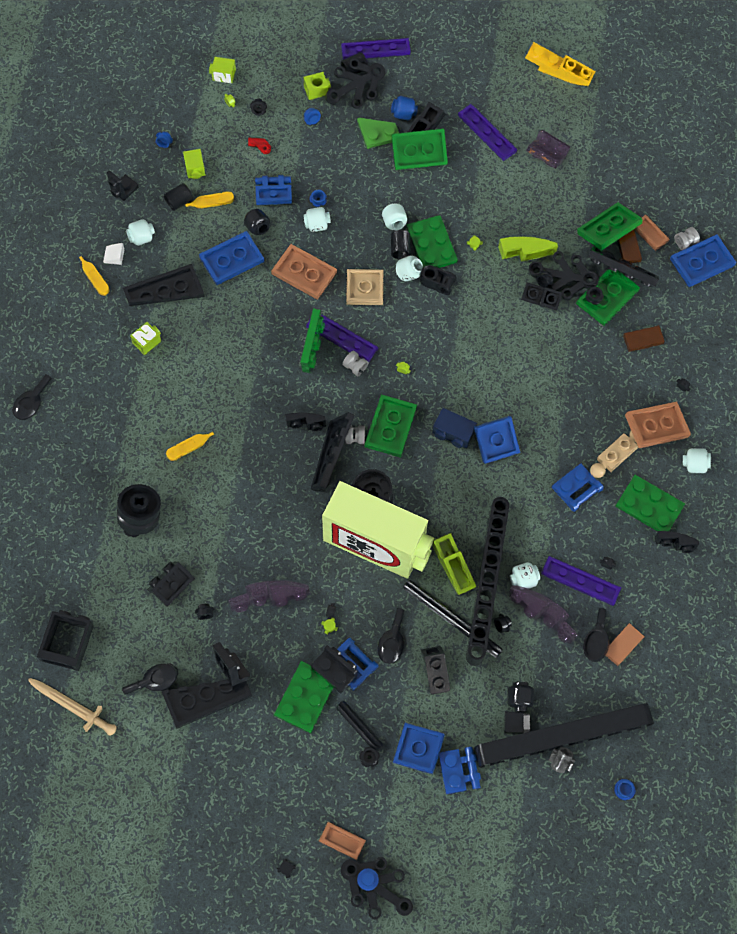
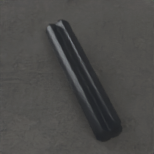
[337,701,383,751]

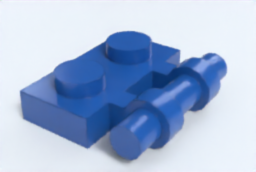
[255,175,292,205]
[439,747,481,795]

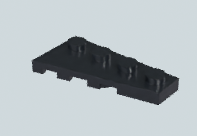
[588,245,659,287]
[123,264,205,306]
[311,412,355,492]
[161,679,252,729]

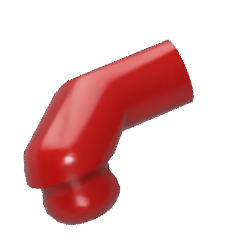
[248,137,271,154]

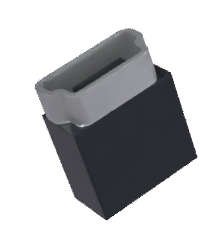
[504,711,530,734]

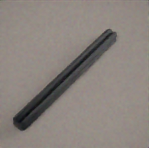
[403,580,503,658]

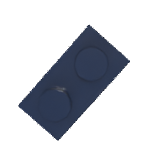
[432,408,477,449]

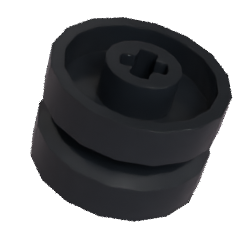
[117,484,161,535]

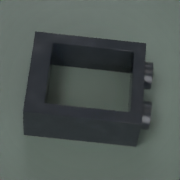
[37,610,94,671]

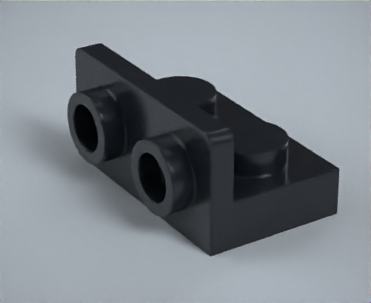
[147,561,195,607]
[213,642,251,686]
[311,645,357,694]

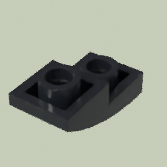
[521,282,563,311]
[285,412,326,431]
[655,531,699,553]

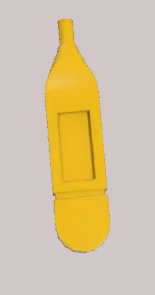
[186,192,234,208]
[79,256,109,296]
[166,432,214,461]

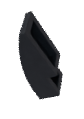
[408,102,445,132]

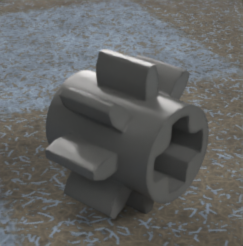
[549,747,576,773]

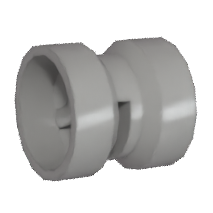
[674,227,700,250]
[343,350,369,377]
[345,425,365,444]

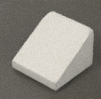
[103,243,124,265]

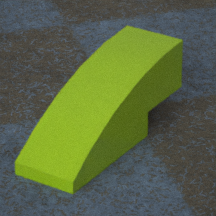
[498,237,558,262]
[432,533,476,595]

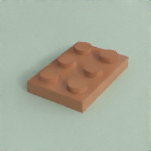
[271,244,337,300]
[625,402,691,448]

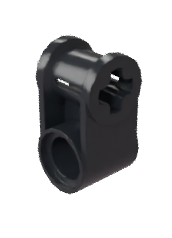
[420,265,457,295]

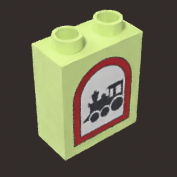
[322,481,434,579]

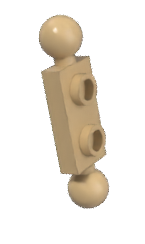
[590,431,638,478]

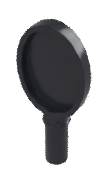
[12,374,52,420]
[378,608,405,664]
[583,608,609,662]
[122,663,177,695]

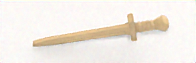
[29,678,116,736]

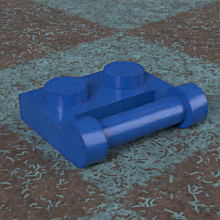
[552,464,604,512]
[337,638,379,691]

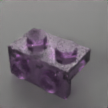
[526,130,570,169]

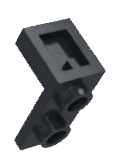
[107,170,139,201]
[421,646,450,695]

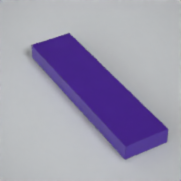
[341,38,411,60]
[458,104,517,161]
[306,314,378,362]
[541,556,621,606]

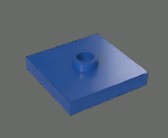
[474,416,520,464]
[393,723,445,775]

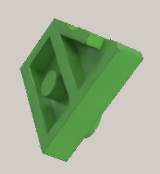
[357,118,399,149]

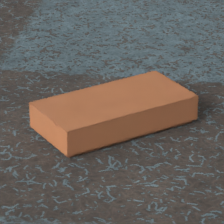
[635,215,670,251]
[606,623,645,666]
[319,822,366,860]

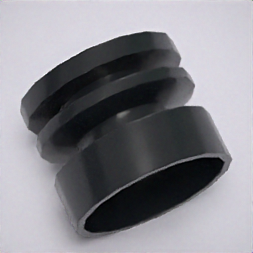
[352,469,393,504]

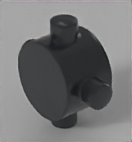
[676,378,690,392]
[600,557,616,569]
[326,603,336,619]
[277,859,296,878]

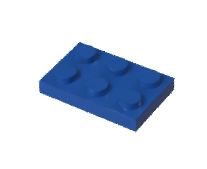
[199,231,264,286]
[670,235,737,287]

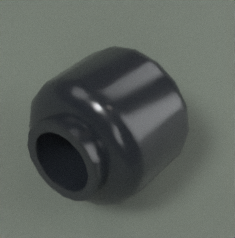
[244,209,270,235]
[507,682,534,712]

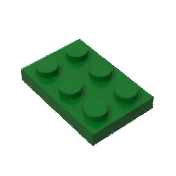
[391,129,448,170]
[577,202,642,251]
[406,215,458,268]
[576,269,640,326]
[300,308,325,373]
[365,394,417,458]
[615,475,685,531]
[274,661,333,734]

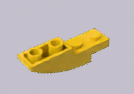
[525,42,596,86]

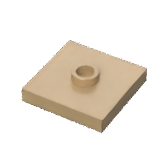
[346,269,383,305]

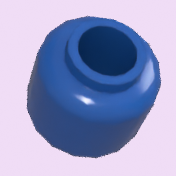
[391,96,418,121]

